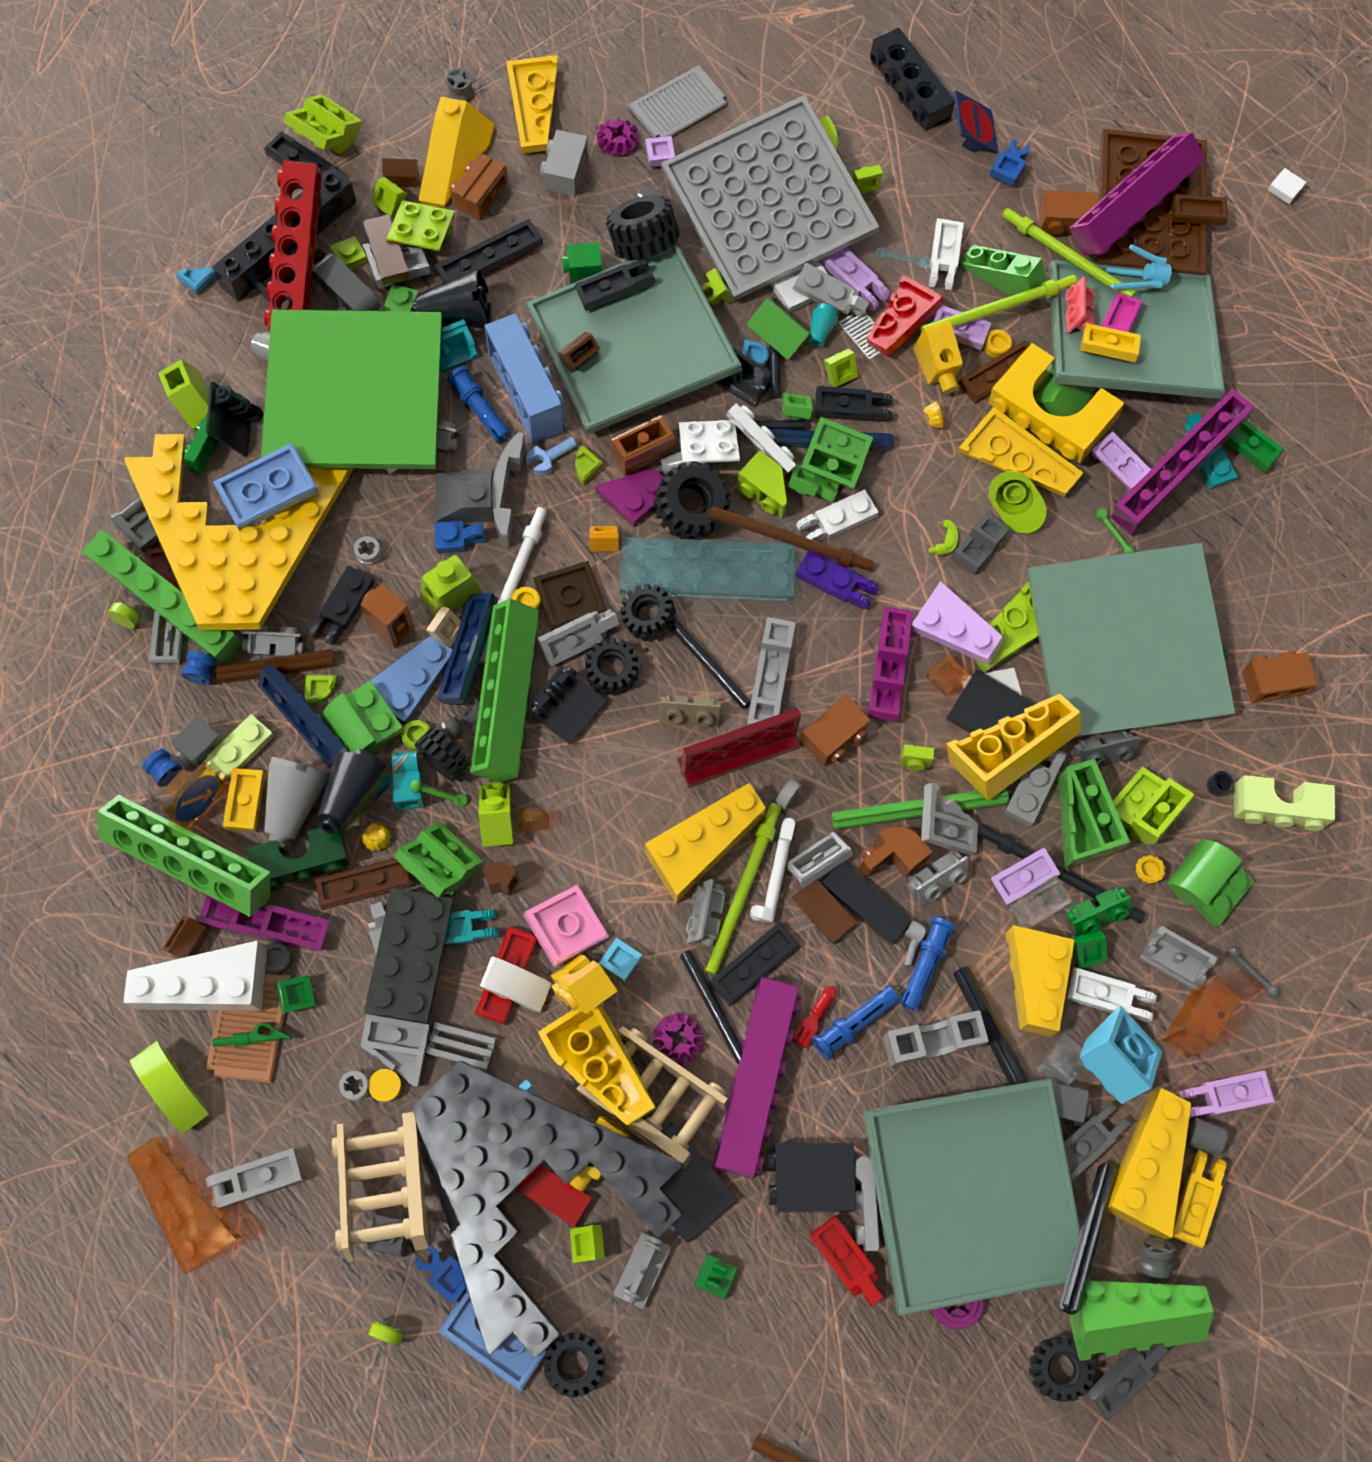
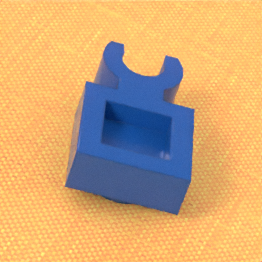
[989,139,1030,187]
[413,1245,467,1304]

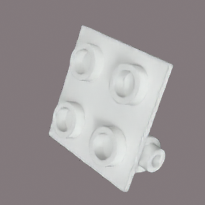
[679,420,740,463]

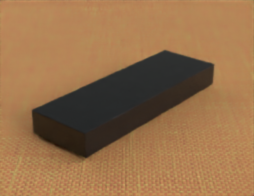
[264,131,342,175]
[821,862,912,945]
[709,922,800,1006]

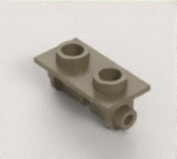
[659,694,720,727]

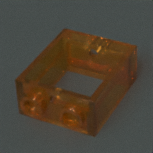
[1162,975,1244,1058]

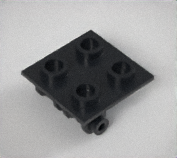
[206,381,264,457]
[527,666,607,745]

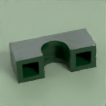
[246,828,351,892]

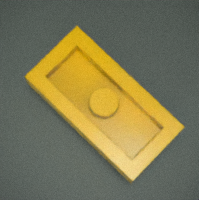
[1080,323,1141,363]
[223,768,265,832]

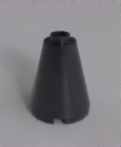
[413,269,492,326]
[317,748,392,835]

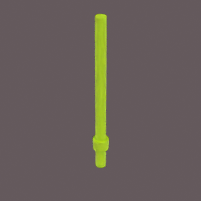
[1002,208,1137,298]
[921,275,1077,332]
[705,803,782,976]

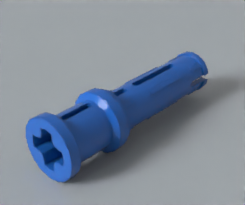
[447,366,511,444]
[900,917,958,1012]
[811,986,900,1061]

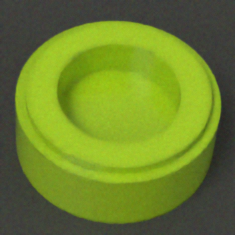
[107,602,140,629]
[401,720,430,752]
[368,1321,404,1346]

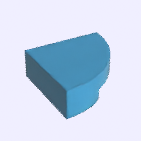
[176,267,216,295]

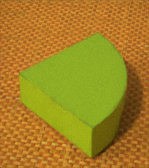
[575,445,603,485]
[304,675,338,706]

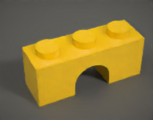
[550,954,617,1015]

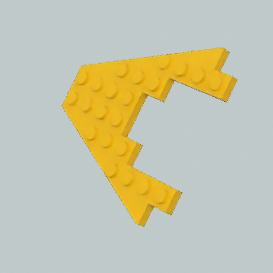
[124,434,354,630]

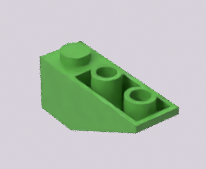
[959,245,1047,301]

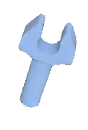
[526,437,577,476]

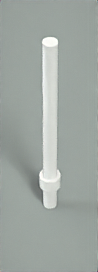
[479,507,547,665]

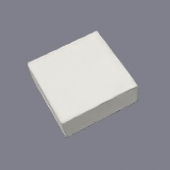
[1268,168,1306,204]

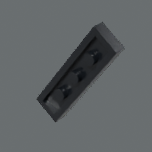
[435,219,543,283]

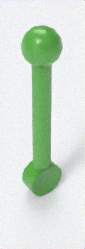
[1095,508,1135,554]
[410,780,467,806]

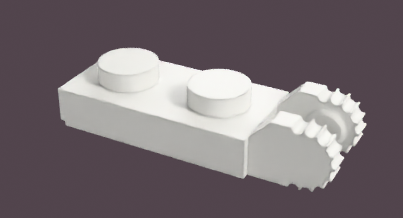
[928,218,964,290]
[796,490,878,542]
[1065,968,1157,1022]

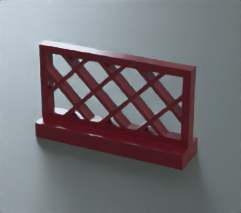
[677,708,801,788]

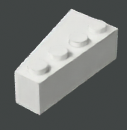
[123,941,268,1011]

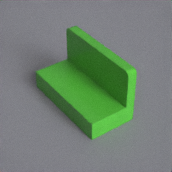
[747,297,810,359]

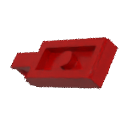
[808,1215,883,1307]

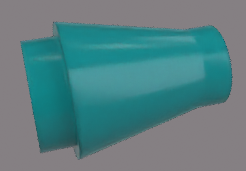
[808,303,839,347]

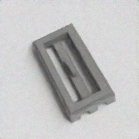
[149,611,184,665]
[785,831,853,889]
[425,1022,496,1071]

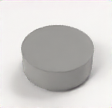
[776,778,802,809]

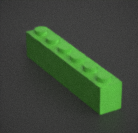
[82,529,242,665]
[470,598,539,782]

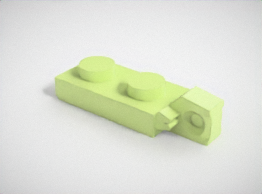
[195,714,274,789]

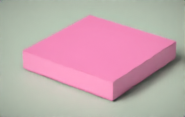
[523,884,609,968]

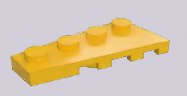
[958,407,1083,497]

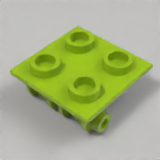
[386,200,454,251]

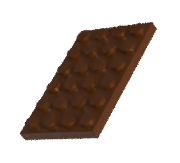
[1096,129,1207,276]

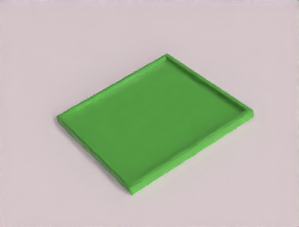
[261,310,442,469]

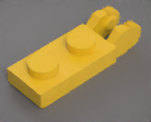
[1173,1150,1227,1249]

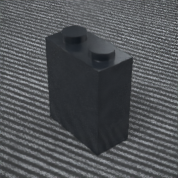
[767,1143,856,1213]

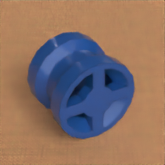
[180,651,217,685]
[142,749,183,787]

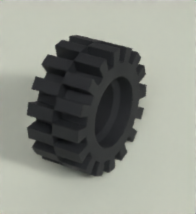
[620,583,676,641]
[585,638,639,696]
[414,726,471,782]
[543,1332,605,1398]
[1029,1337,1095,1402]

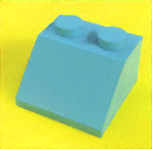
[1079,1006,1162,1104]

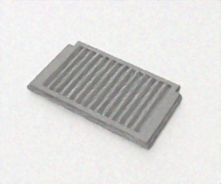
[628,65,727,138]

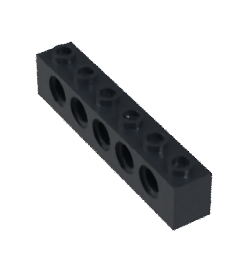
[212,166,356,302]

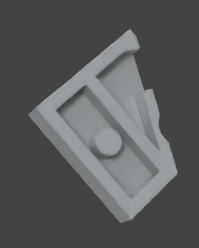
[363,243,431,289]
[921,782,978,855]
[360,1014,431,1087]

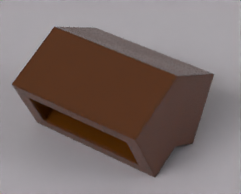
[382,158,419,187]
[558,332,601,373]
[482,861,519,896]
[162,915,210,959]

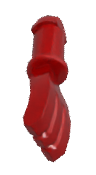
[792,986,837,1049]

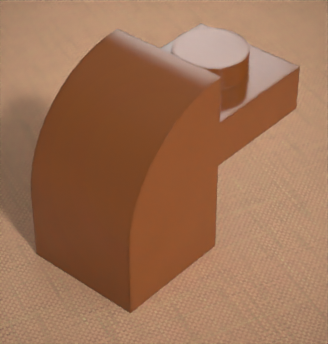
[859,826,933,878]

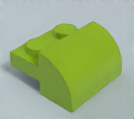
[283,94,362,154]
[1113,766,1195,845]

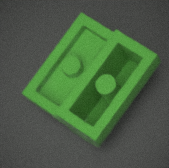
[800,417,873,489]
[322,680,404,755]
[394,822,483,898]
[1166,839,1254,926]

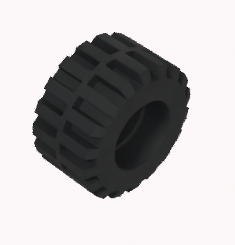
[606,195,680,260]
[653,461,731,540]

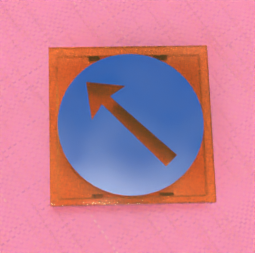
[162,762,228,831]

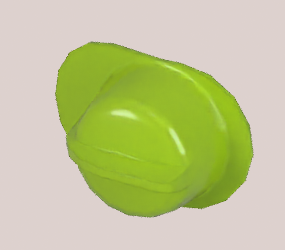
[989,471,1047,534]

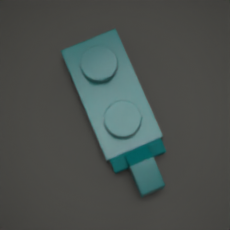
[1183,413,1238,490]

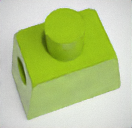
[420,555,482,617]

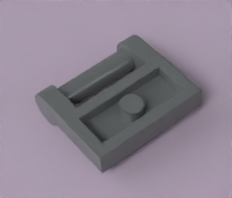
[109,497,159,553]

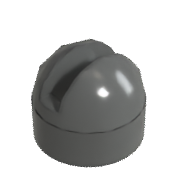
[463,698,480,725]
[435,717,462,742]

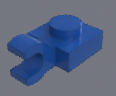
[434,520,486,554]

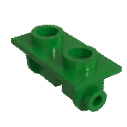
[1066,887,1133,936]

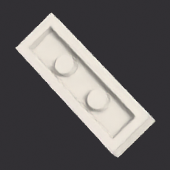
[726,403,796,475]

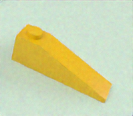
[418,97,495,208]
[538,1004,656,1126]

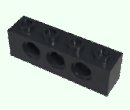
[870,28,955,131]

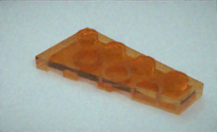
[127,1138,242,1274]

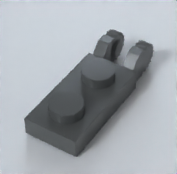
[1064,1102,1131,1181]

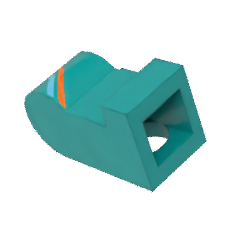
[392,751,425,811]

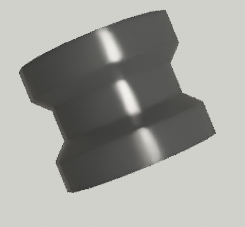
[446,68,474,102]
[1139,1237,1175,1278]

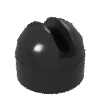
[1206,771,1234,797]

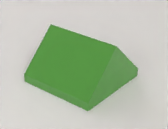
[1033,365,1096,417]

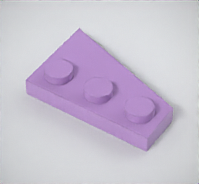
[911,581,1003,665]

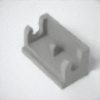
[1138,926,1218,991]

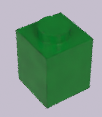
[562,242,602,284]

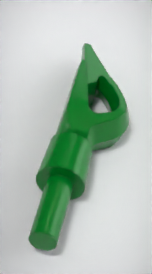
[212,1022,291,1047]

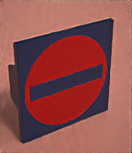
[954,90,998,154]

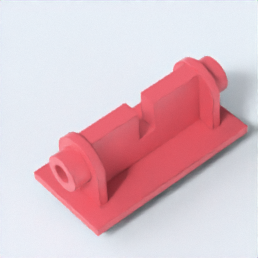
[1066,276,1095,333]

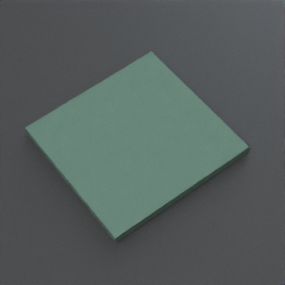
[526,242,742,435]
[1049,260,1225,399]
[1027,543,1235,738]
[863,1079,1090,1316]

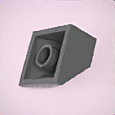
[436,469,494,523]

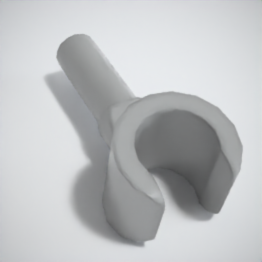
[904,921,926,967]

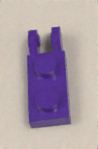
[795,551,879,609]

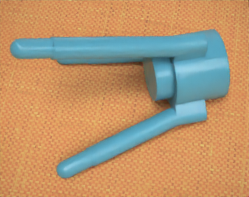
[1106,245,1172,290]

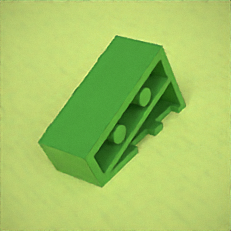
[1058,758,1130,869]

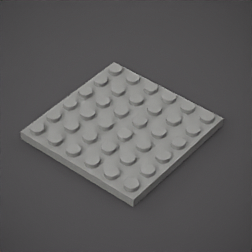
[661,95,879,301]

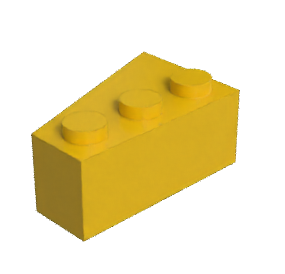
[1005,925,1074,1038]

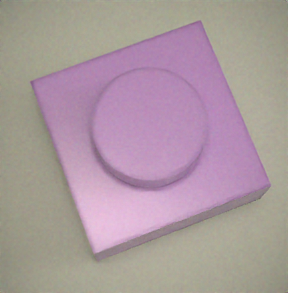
[645,136,675,167]

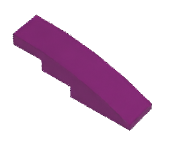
[868,606,913,723]
[198,895,330,952]

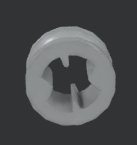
[354,536,382,566]
[339,1071,369,1102]

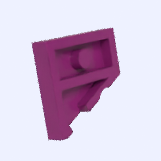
[595,468,664,527]

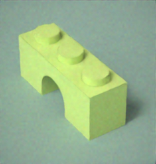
[1234,775,1335,831]

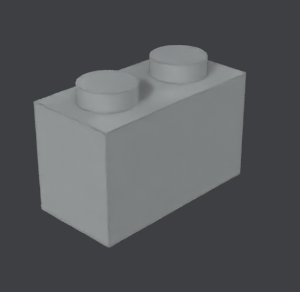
[540,130,588,196]

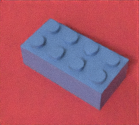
[484,313,566,444]

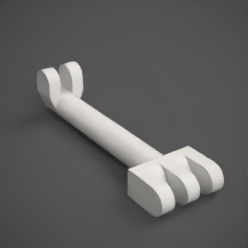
[750,818,795,923]

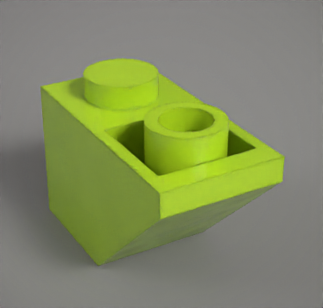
[158,359,209,431]
[737,450,787,519]
[479,782,513,847]

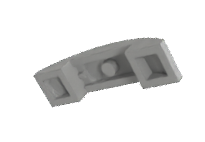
[491,432,525,548]
[747,617,796,725]

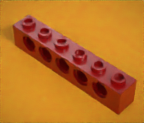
[264,161,322,331]

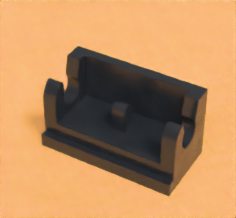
[714,347,772,408]

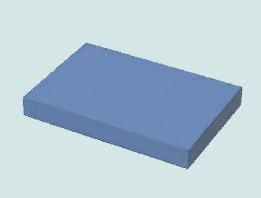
[213,443,319,531]
[438,1288,550,1392]

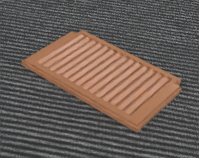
[206,973,292,1083]

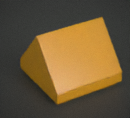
[589,526,619,552]

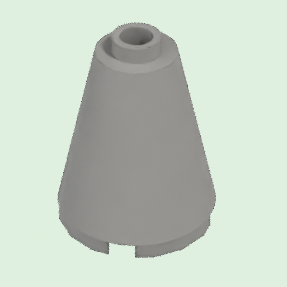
[264,757,330,844]

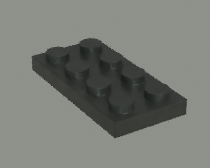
[364,888,454,1024]

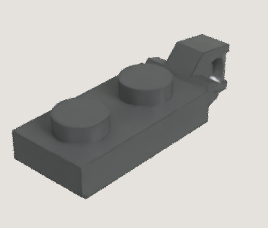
[1086,1343,1168,1421]

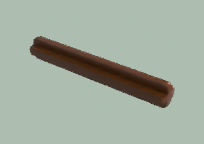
[215,649,335,683]

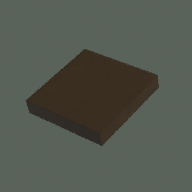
[533,561,606,631]

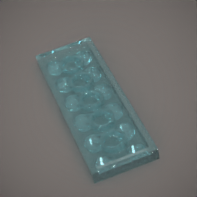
[620,537,794,601]

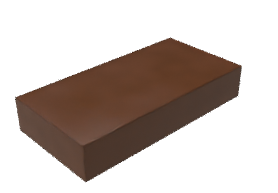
[1171,194,1228,226]
[792,879,857,944]

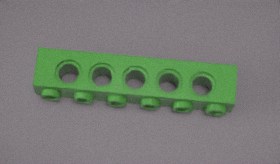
[97,795,271,917]

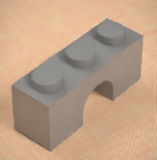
[882,1010,989,1068]

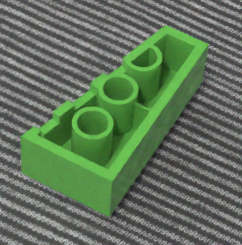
[1068,1281,1214,1361]

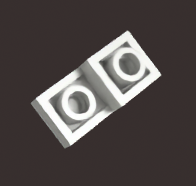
[480,957,552,1012]

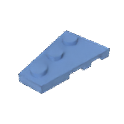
[371,636,452,725]

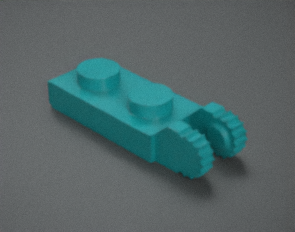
[444,910,499,947]

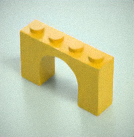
[989,343,1124,464]

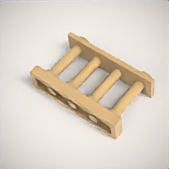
[577,1026,729,1170]
[332,1112,429,1262]

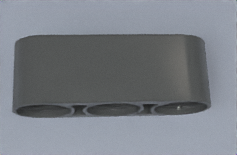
[312,253,381,311]

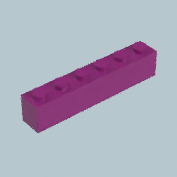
[1070,132,1205,256]
[1111,389,1255,535]
[712,977,801,1179]

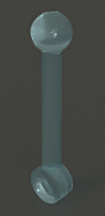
[875,247,930,268]

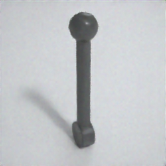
[1226,947,1280,998]

